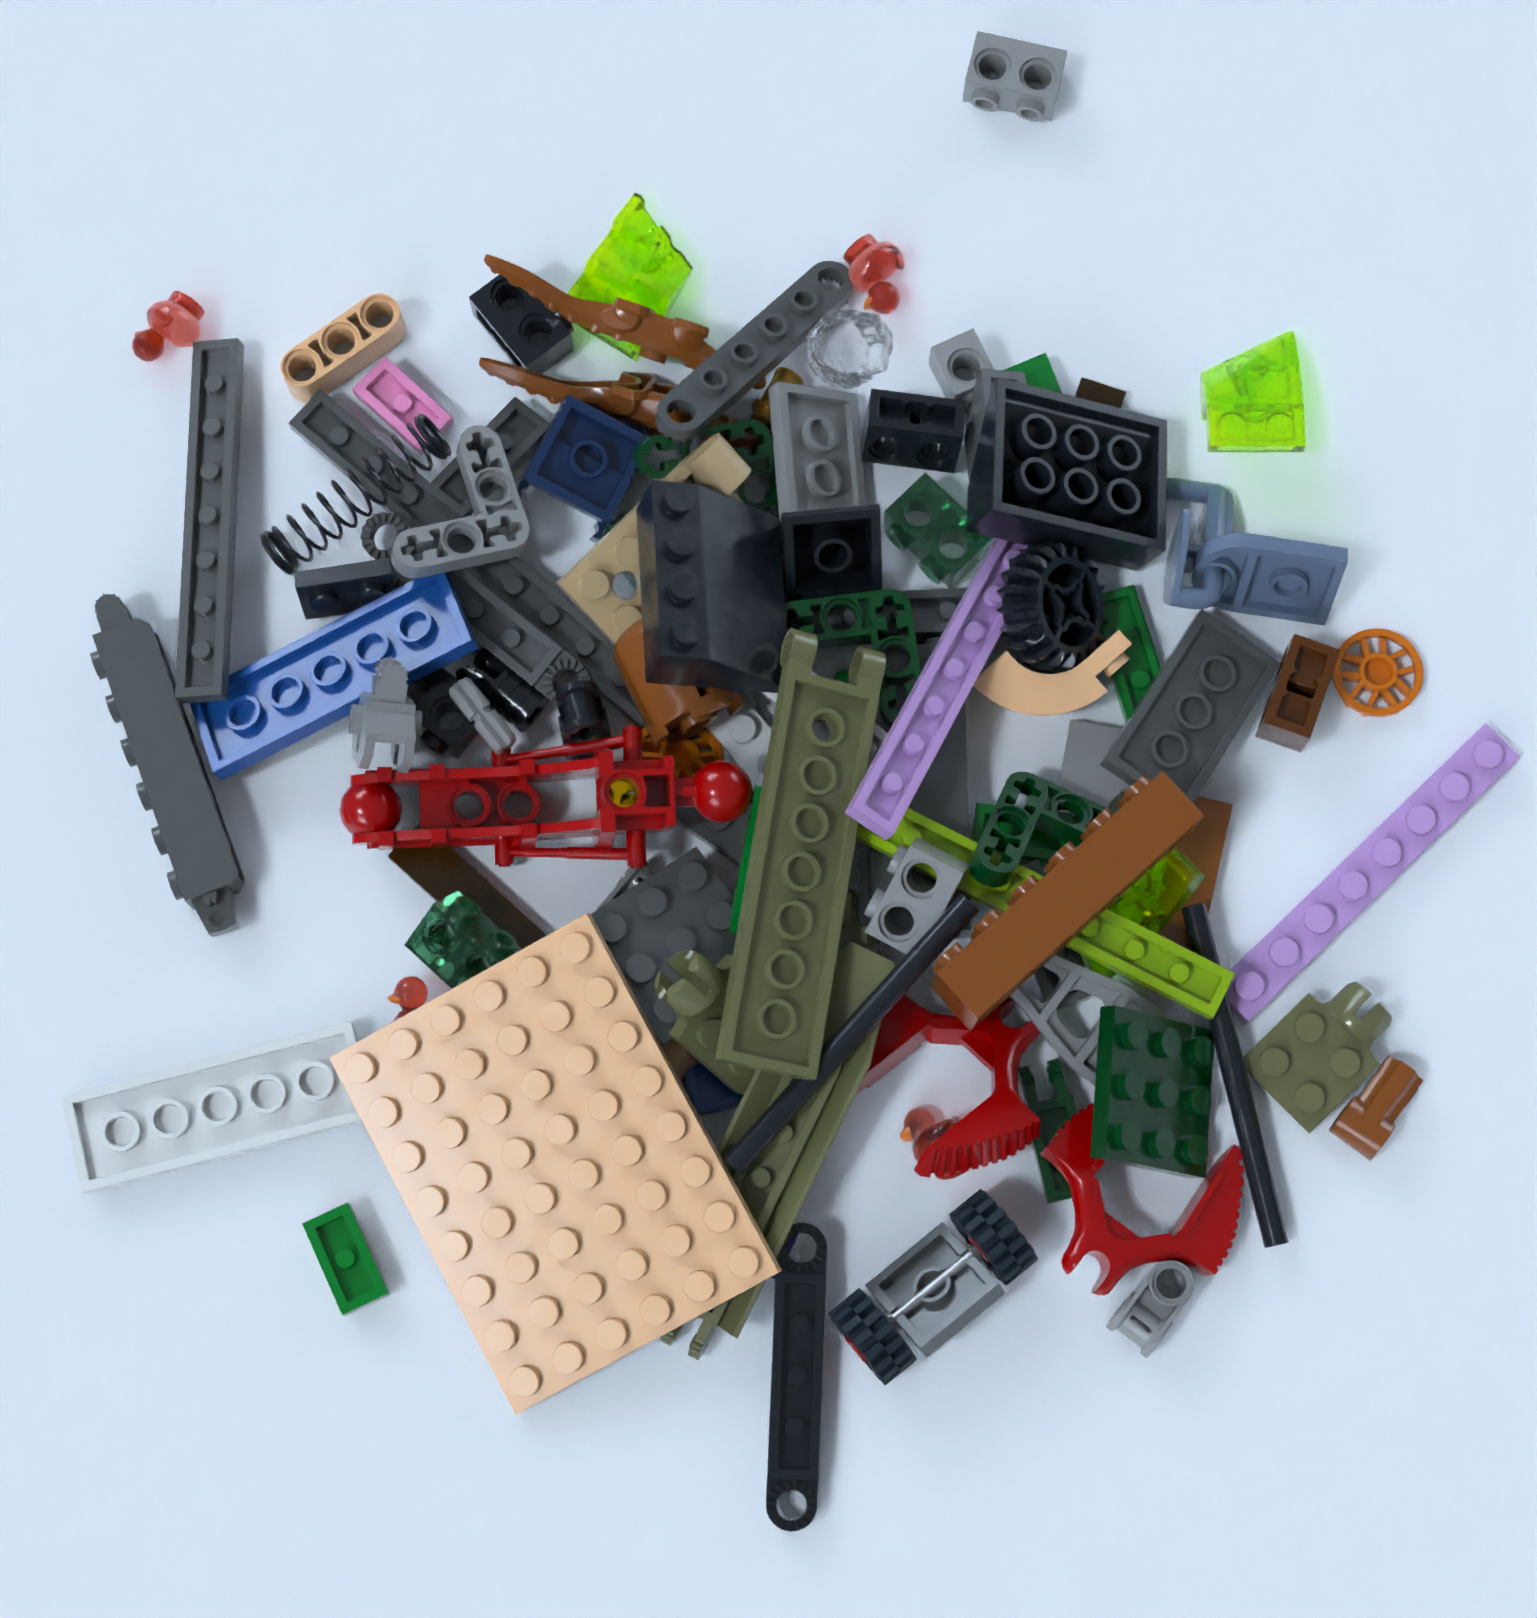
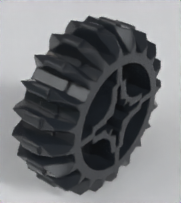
[996,541,1109,673]

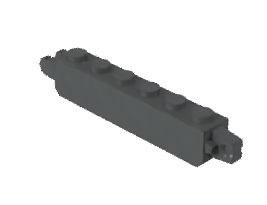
[90,593,245,937]

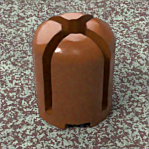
[613,619,744,747]

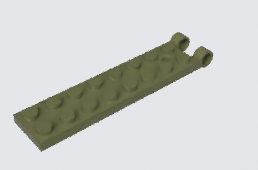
[715,628,886,1081]

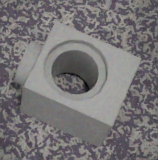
[929,328,994,410]

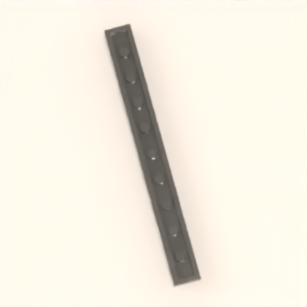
[288,389,645,728]

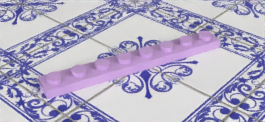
[845,538,1028,841]
[1227,723,1520,1024]

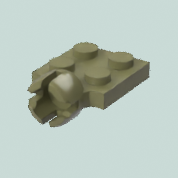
[654,949,756,1095]
[1243,981,1392,1134]

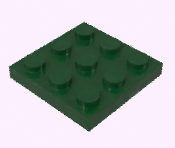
[1090,1005,1214,1178]

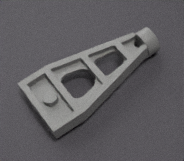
[971,940,1167,1086]

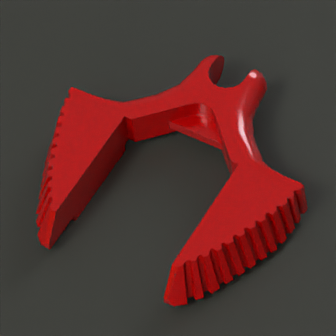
[856,994,1041,1178]
[1040,1103,1244,1296]

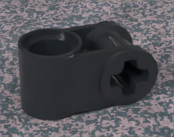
[555,680,613,759]

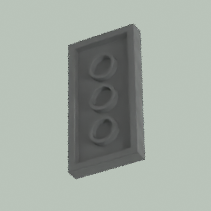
[1100,609,1281,803]

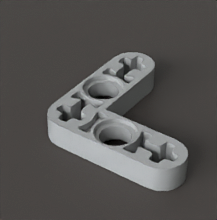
[391,425,530,578]

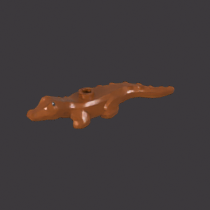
[483,254,766,390]
[478,357,773,449]

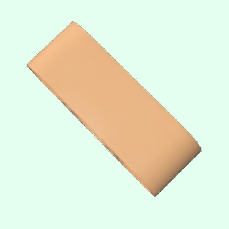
[280,293,405,403]

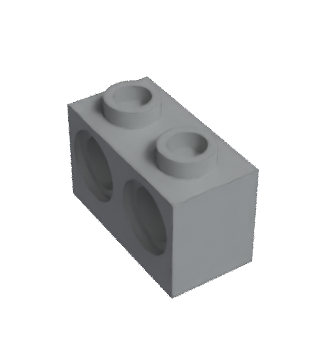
[962,31,1068,121]
[864,837,969,954]

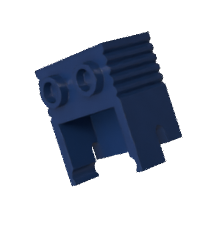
[517,394,647,543]

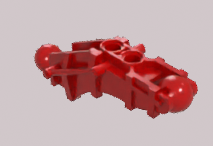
[339,725,753,869]

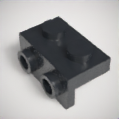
[294,558,399,620]

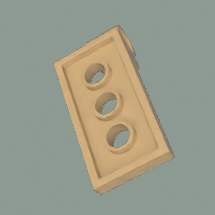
[556,433,752,646]

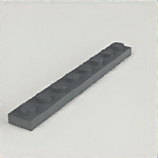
[175,338,244,703]

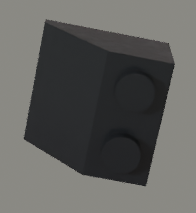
[779,504,882,603]

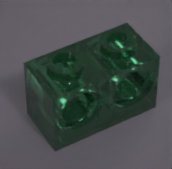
[883,472,993,588]
[404,890,522,989]

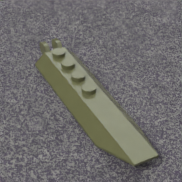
[660,941,896,1360]

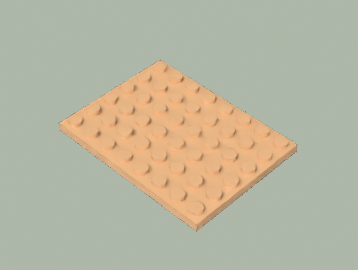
[329,913,782,1415]

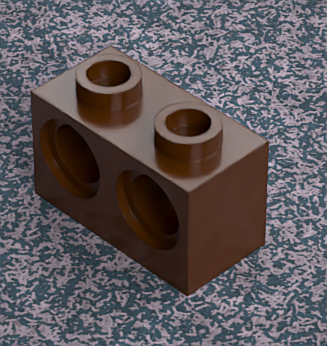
[1255,633,1340,753]

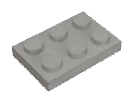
[768,381,867,521]

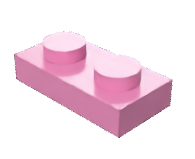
[352,356,454,456]

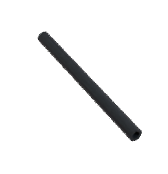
[724,894,980,1174]
[1181,903,1289,1248]

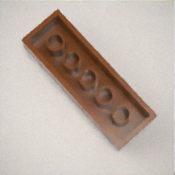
[930,771,1204,1031]

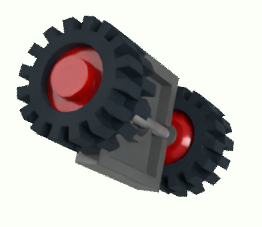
[828,1189,1038,1386]

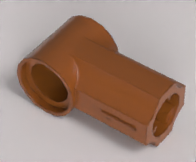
[1328,1055,1424,1161]

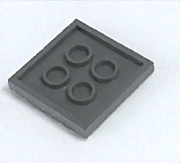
[591,846,736,1048]

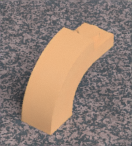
[973,630,1132,716]

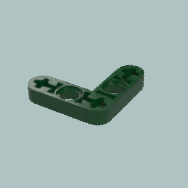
[633,420,780,527]
[785,589,921,727]
[969,772,1115,888]

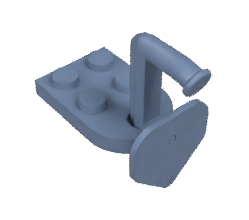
[1163,478,1348,626]

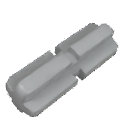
[449,677,516,755]

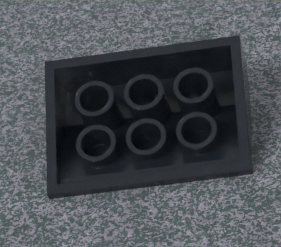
[966,377,1167,571]
[636,480,787,693]

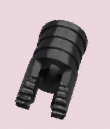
[455,650,548,732]

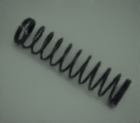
[260,413,452,576]

